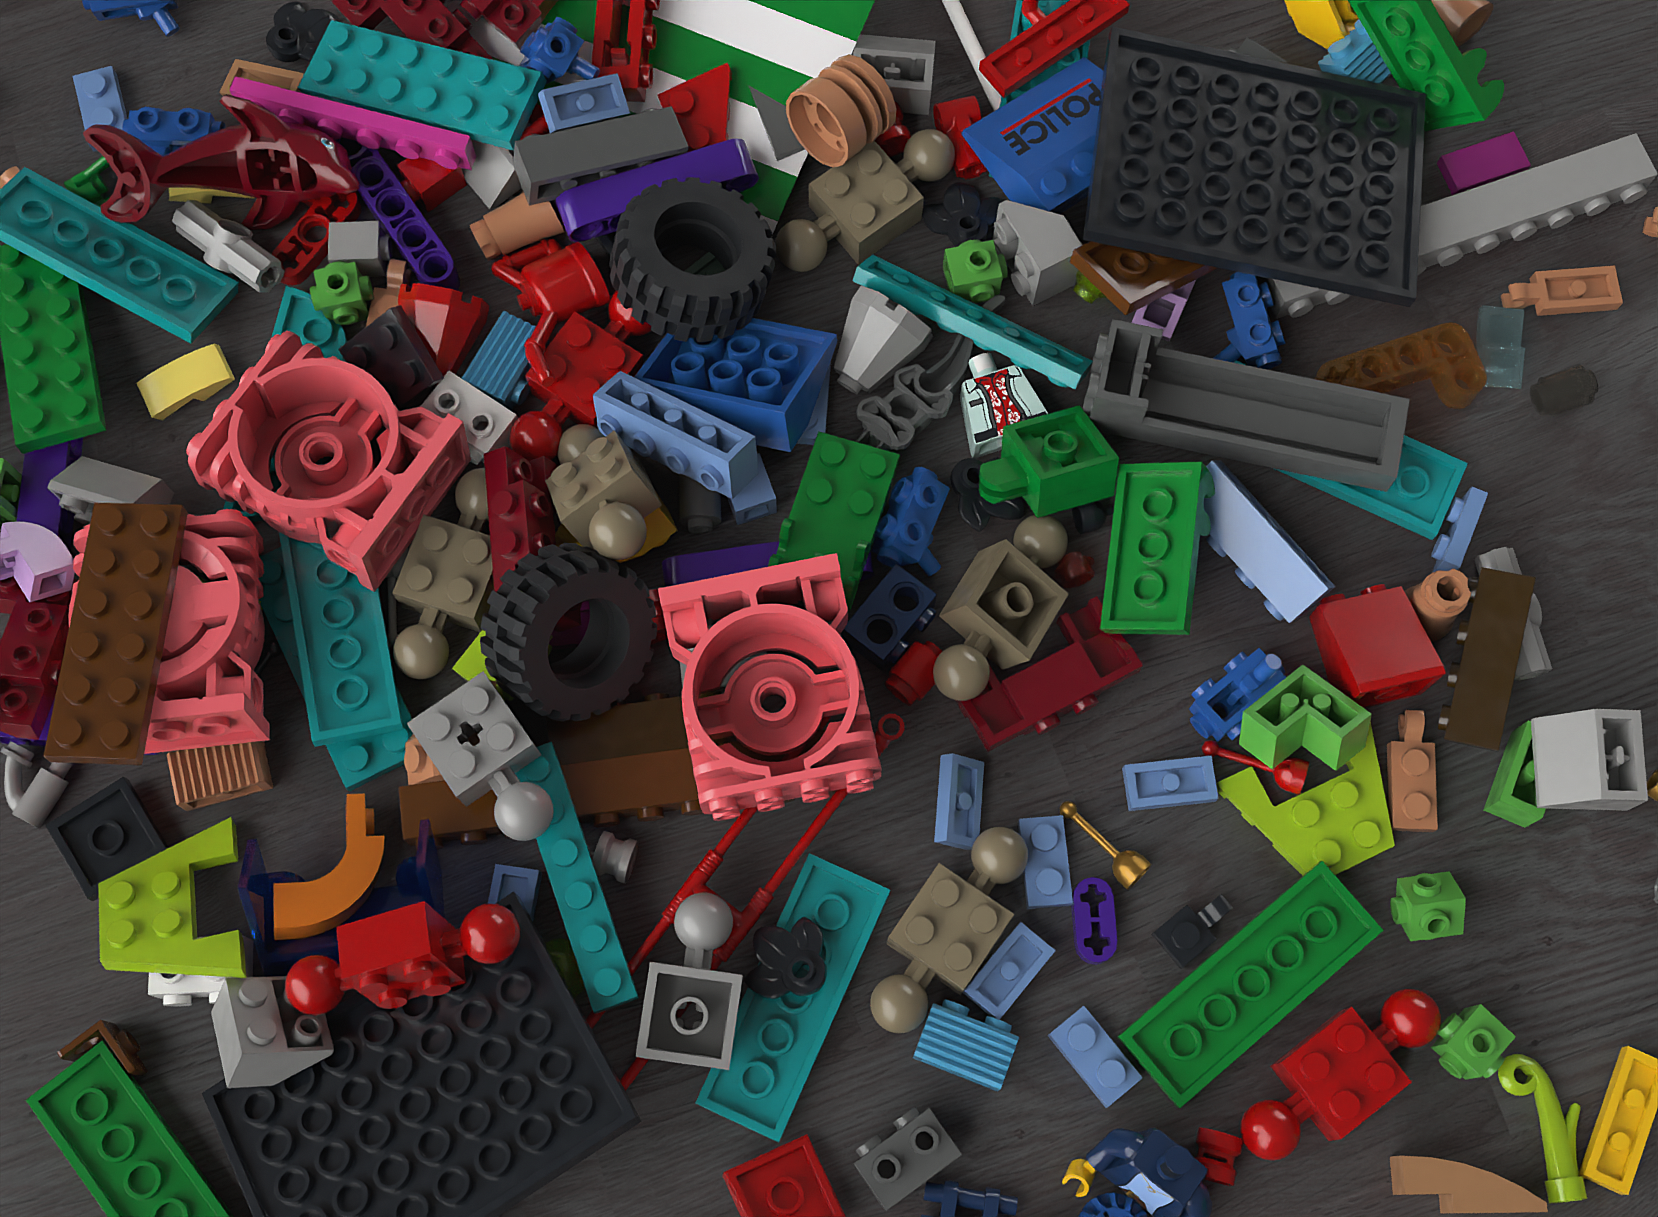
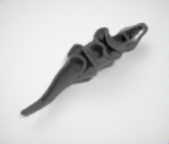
[853,295,1005,451]

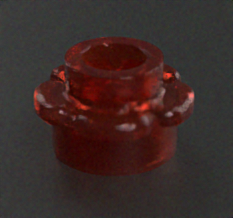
[1055,551,1095,588]

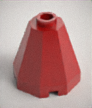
[398,283,489,387]

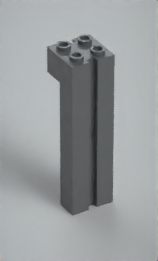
[1083,319,1410,492]

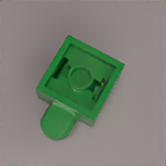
[978,405,1119,518]

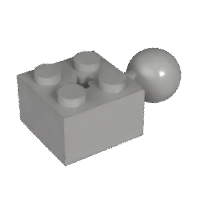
[407,671,554,841]
[636,892,743,1070]

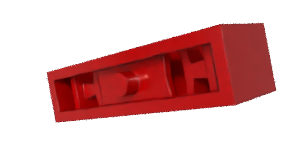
[591,0,660,102]

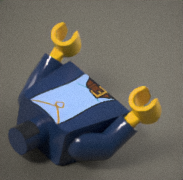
[1062,1128,1212,1217]

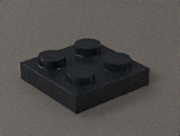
[338,305,444,411]
[45,777,169,901]

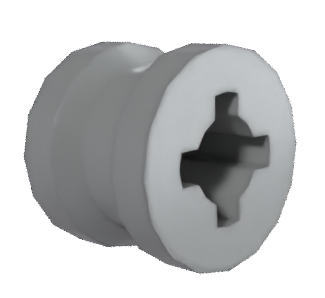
[593,831,639,884]

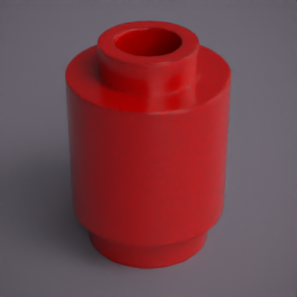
[884,641,942,706]

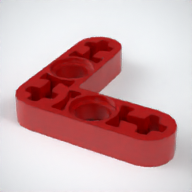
[271,192,362,286]

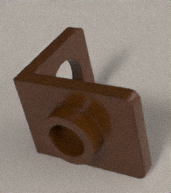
[57,1020,148,1076]

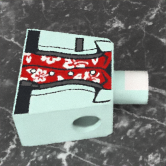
[960,353,1048,459]

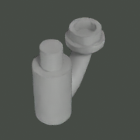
[0,741,73,829]

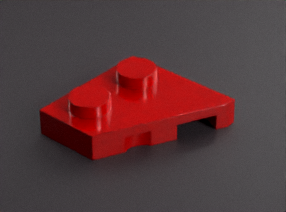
[657,62,732,152]

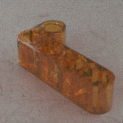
[1313,322,1487,409]

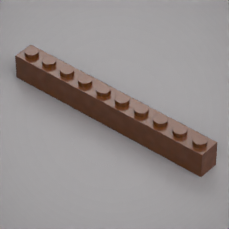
[399,729,836,851]

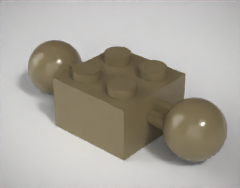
[775,129,955,272]
[545,424,662,560]
[392,468,494,679]
[933,515,1068,701]
[870,827,1028,1033]

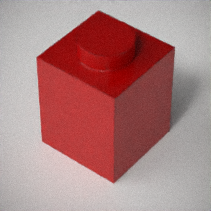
[397,157,467,212]

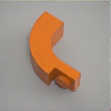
[273,793,384,940]

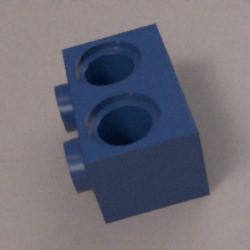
[842,564,937,670]

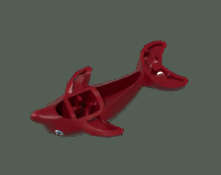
[83,94,360,230]

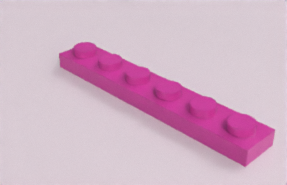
[229,76,476,170]

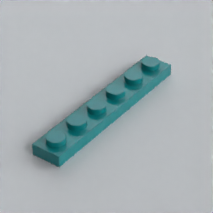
[852,254,1093,389]
[515,742,639,1014]

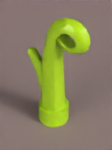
[1498,1054,1588,1204]

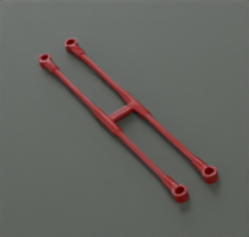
[586,713,905,1091]

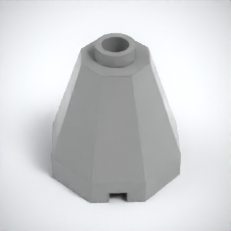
[834,285,933,394]

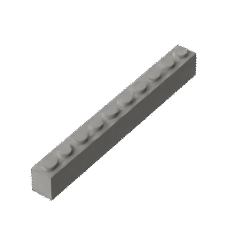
[1257,133,1658,319]

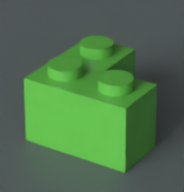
[1239,665,1372,771]
[1483,720,1546,828]

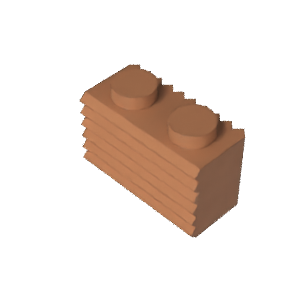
[167,741,273,811]

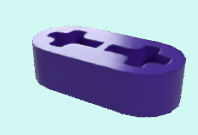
[1071,877,1117,965]

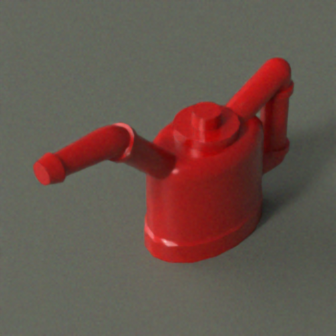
[491,239,610,387]

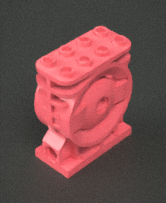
[186,331,471,592]
[68,509,270,754]
[658,553,882,821]

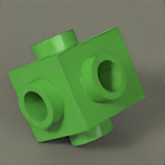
[943,240,1007,303]
[310,261,374,325]
[1390,871,1466,941]
[1431,1004,1516,1080]

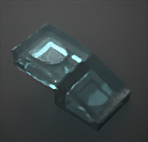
[1476,305,1525,390]

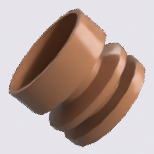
[786,54,896,167]

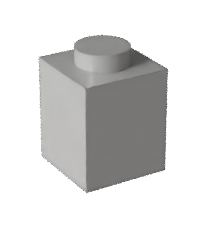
[328,221,393,277]

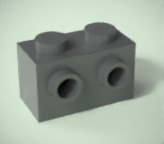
[853,1107,962,1211]

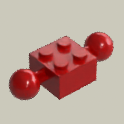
[509,291,652,461]
[285,901,520,1015]
[1240,989,1441,1161]

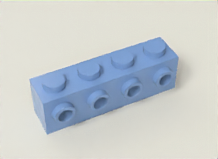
[593,371,759,499]
[1204,460,1336,623]

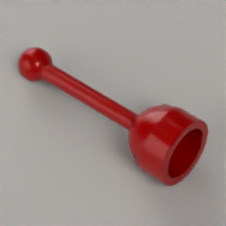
[1202,740,1310,795]

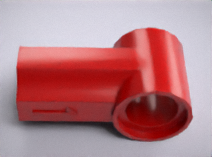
[933,95,988,180]

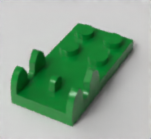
[1348,0,1504,131]
[768,431,900,614]
[1100,462,1215,635]

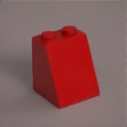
[1309,584,1446,708]

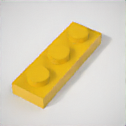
[1579,1046,1658,1195]

